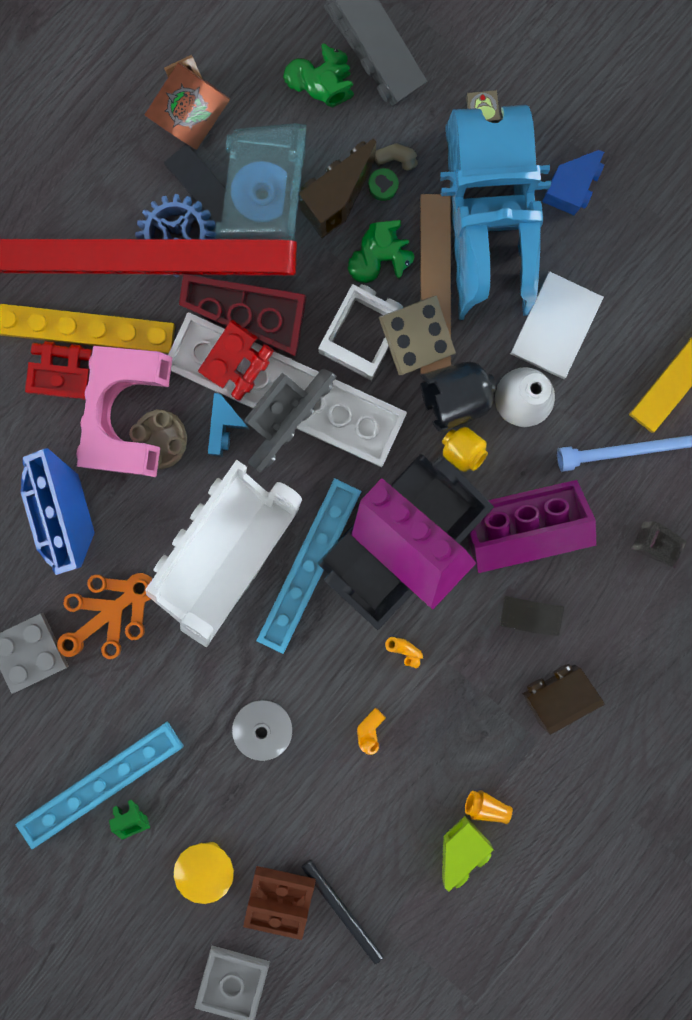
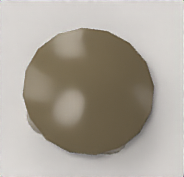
[129,409,187,469]

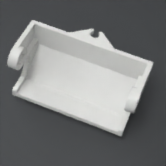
[145,460,302,648]

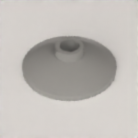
[232,700,292,761]

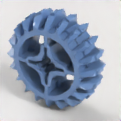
[135,194,218,277]

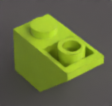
[442,816,494,892]

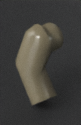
[375,143,418,170]

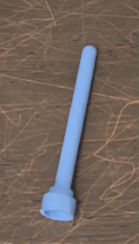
[557,435,692,472]

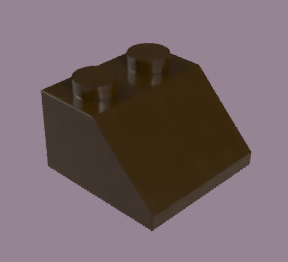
[522,664,605,735]

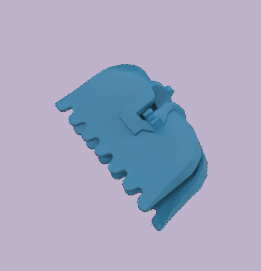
[440,105,551,320]

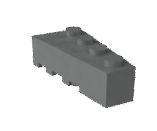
[324,0,428,107]

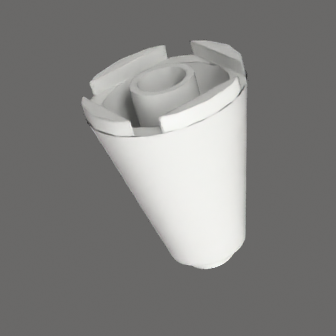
[494,367,555,427]

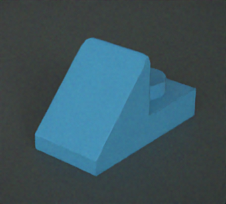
[208,393,249,457]

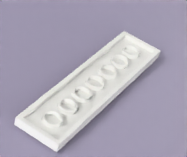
[168,312,407,468]

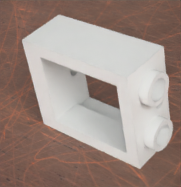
[318,284,403,381]

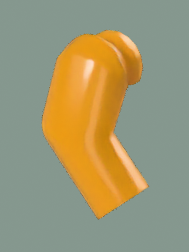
[385,637,423,668]
[357,708,386,755]

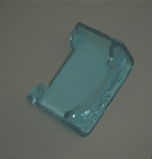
[215,123,307,241]

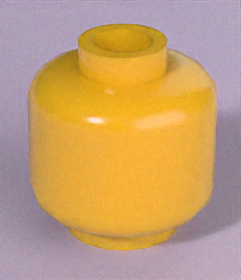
[442,427,488,472]

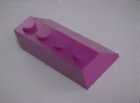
[352,478,476,610]
[467,480,596,573]

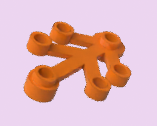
[57,573,153,659]

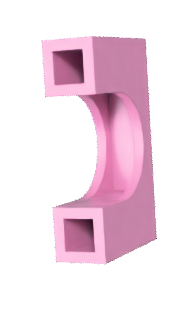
[76,346,173,477]

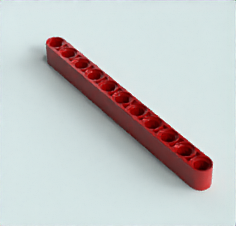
[0,239,297,275]

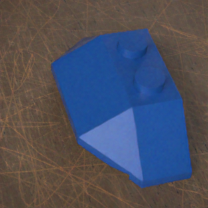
[21,448,95,575]

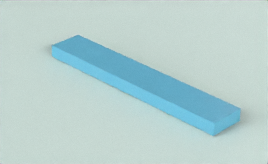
[256,478,361,654]
[15,721,184,849]

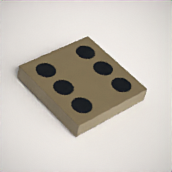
[379,295,456,375]

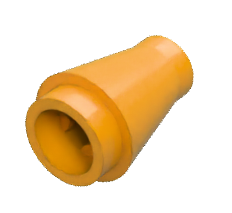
[465,790,513,824]

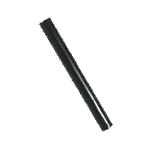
[301,860,384,964]

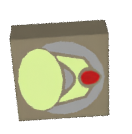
[466,90,500,123]

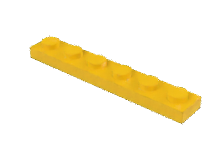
[0,304,175,354]

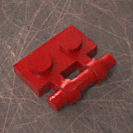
[198,320,274,401]
[25,341,93,400]

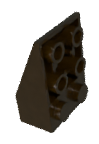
[298,138,376,239]

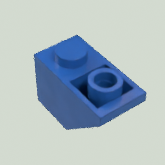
[542,150,605,216]

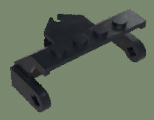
[317,454,494,630]

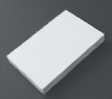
[510,272,604,379]

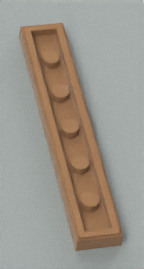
[420,194,451,375]

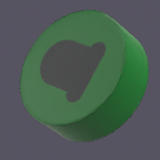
[368,168,399,201]

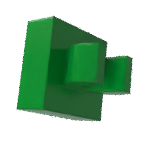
[109,800,150,840]

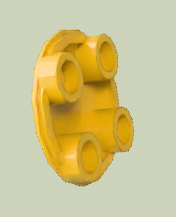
[174,842,234,904]

